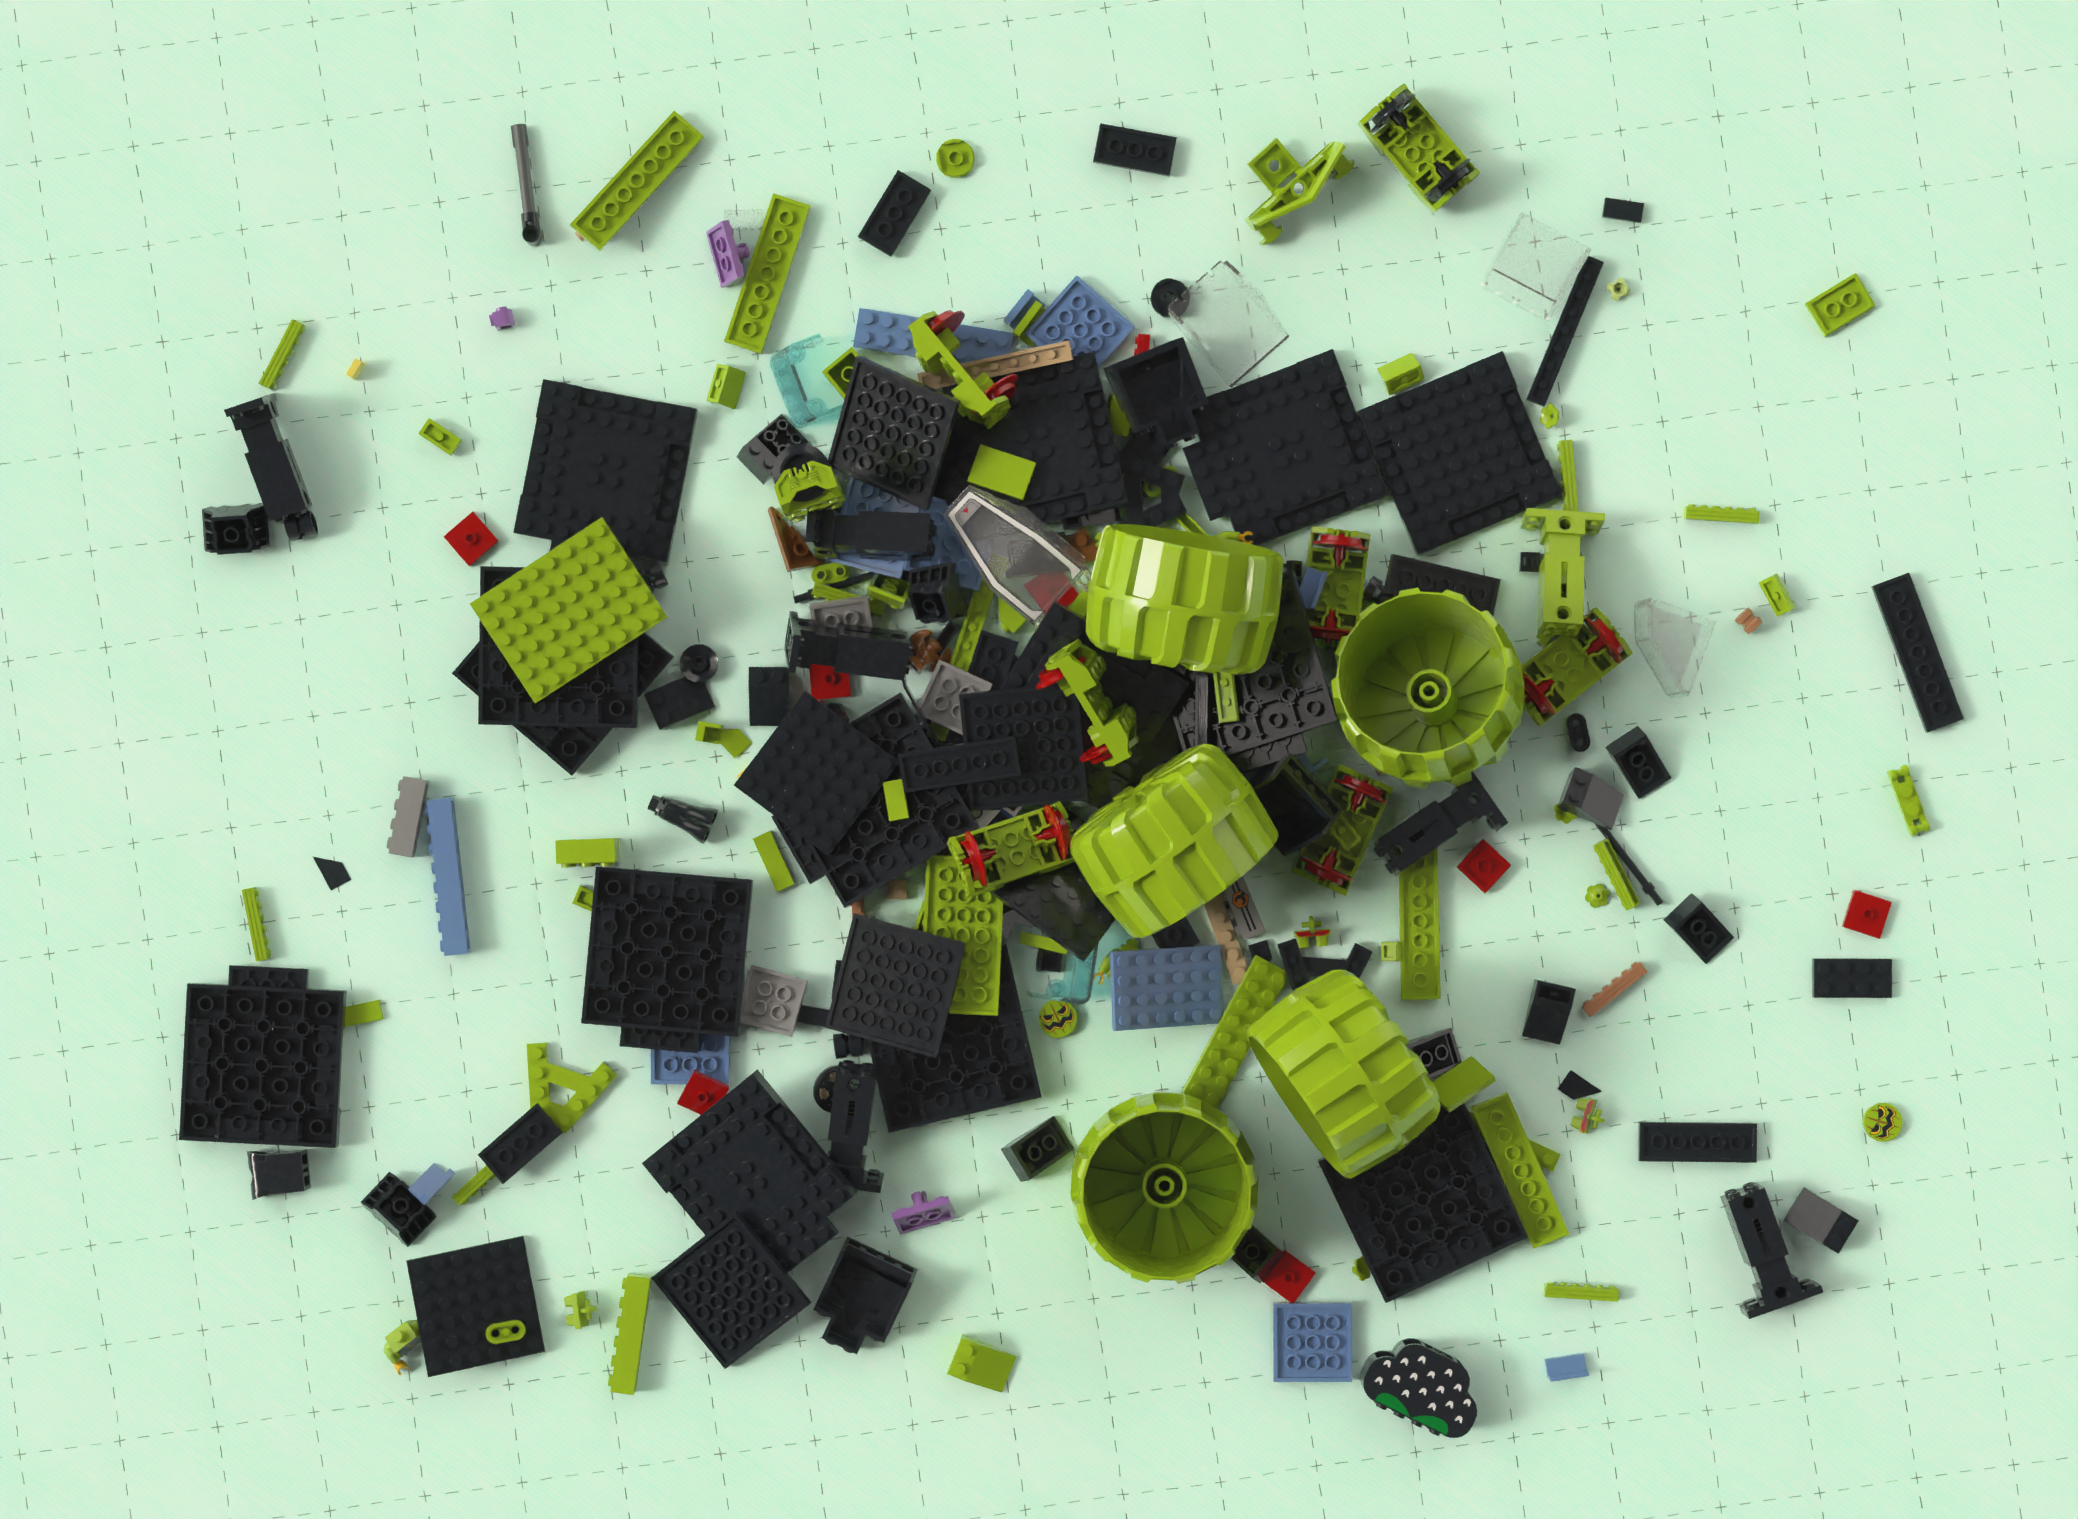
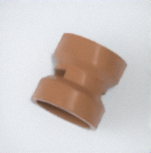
[1734,607,1762,634]

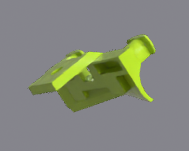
[1244,138,1355,245]

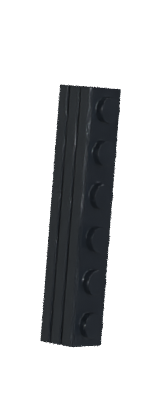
[1193,674,1211,746]

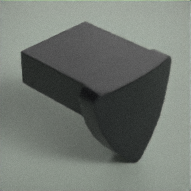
[1036,948,1062,973]

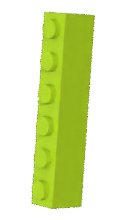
[608,1272,652,1395]

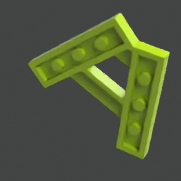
[526,1042,618,1134]

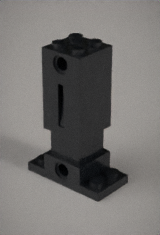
[224,393,312,523]
[805,509,937,562]
[784,611,913,681]
[1373,772,1509,876]
[827,1060,884,1193]
[1720,1182,1824,1319]

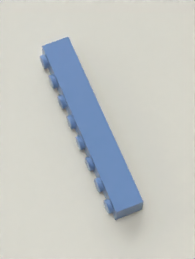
[425,797,471,956]

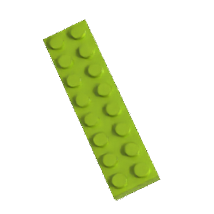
[570,110,704,252]
[724,193,811,355]
[1398,848,1441,1000]
[1181,954,1288,1108]
[1471,1092,1569,1249]

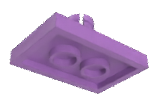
[706,220,749,288]
[891,1191,956,1235]

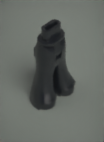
[648,795,718,844]

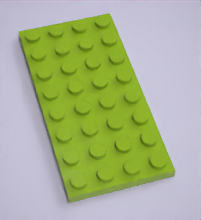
[923,855,1003,1016]

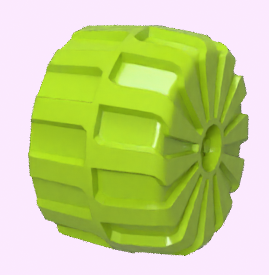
[1086,524,1283,674]
[1331,588,1525,789]
[1070,744,1279,938]
[1247,970,1441,1178]
[1070,1091,1259,1284]

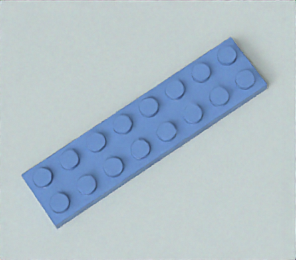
[853,308,1013,364]

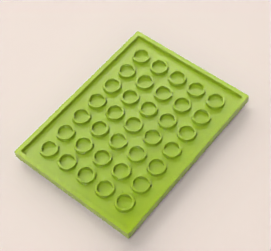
[470,517,668,703]

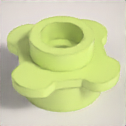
[1607,278,1630,301]

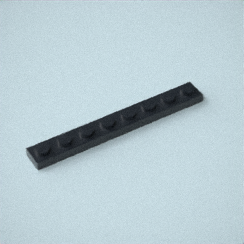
[1526,255,1604,407]

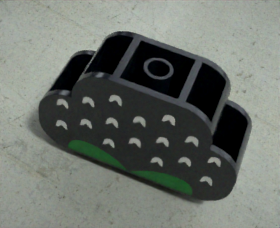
[1360,1338,1477,1438]

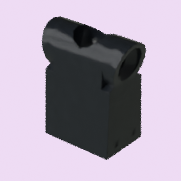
[247,1149,311,1200]

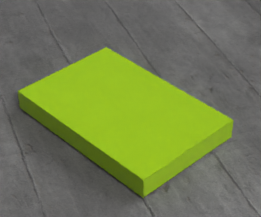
[1804,273,1876,337]
[967,444,1036,501]
[1432,1056,1496,1113]

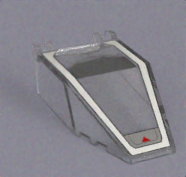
[943,485,1092,628]

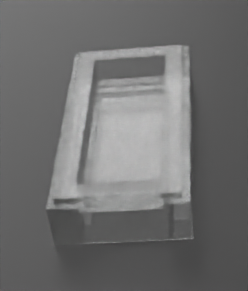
[724,209,764,230]

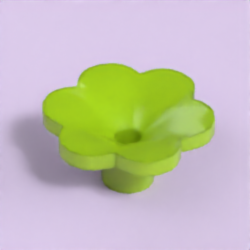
[1540,404,1560,429]
[1553,804,1577,824]
[1585,884,1609,908]
[1352,1256,1371,1281]

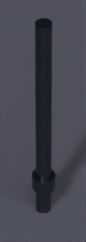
[793,572,875,604]
[1594,823,1663,906]

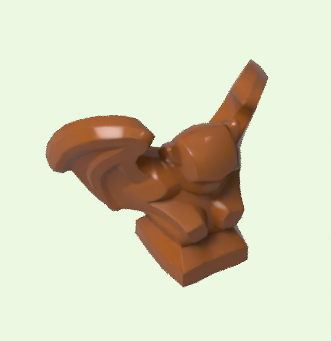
[907,630,951,675]

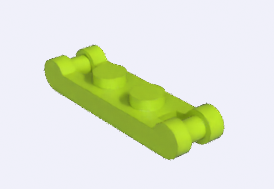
[1887,764,1931,837]

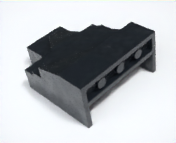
[1103,337,1209,450]
[1249,753,1344,857]
[813,1236,918,1354]

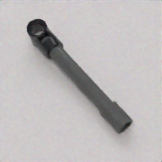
[511,124,542,246]

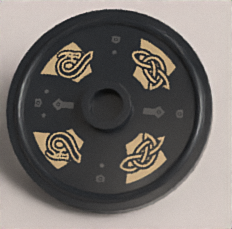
[813,1065,838,1113]

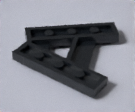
[1117,451,1187,527]
[1277,938,1373,991]

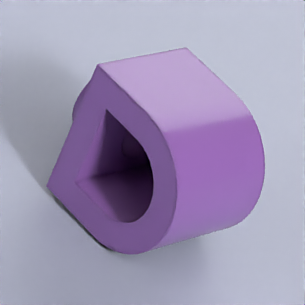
[489,306,516,331]

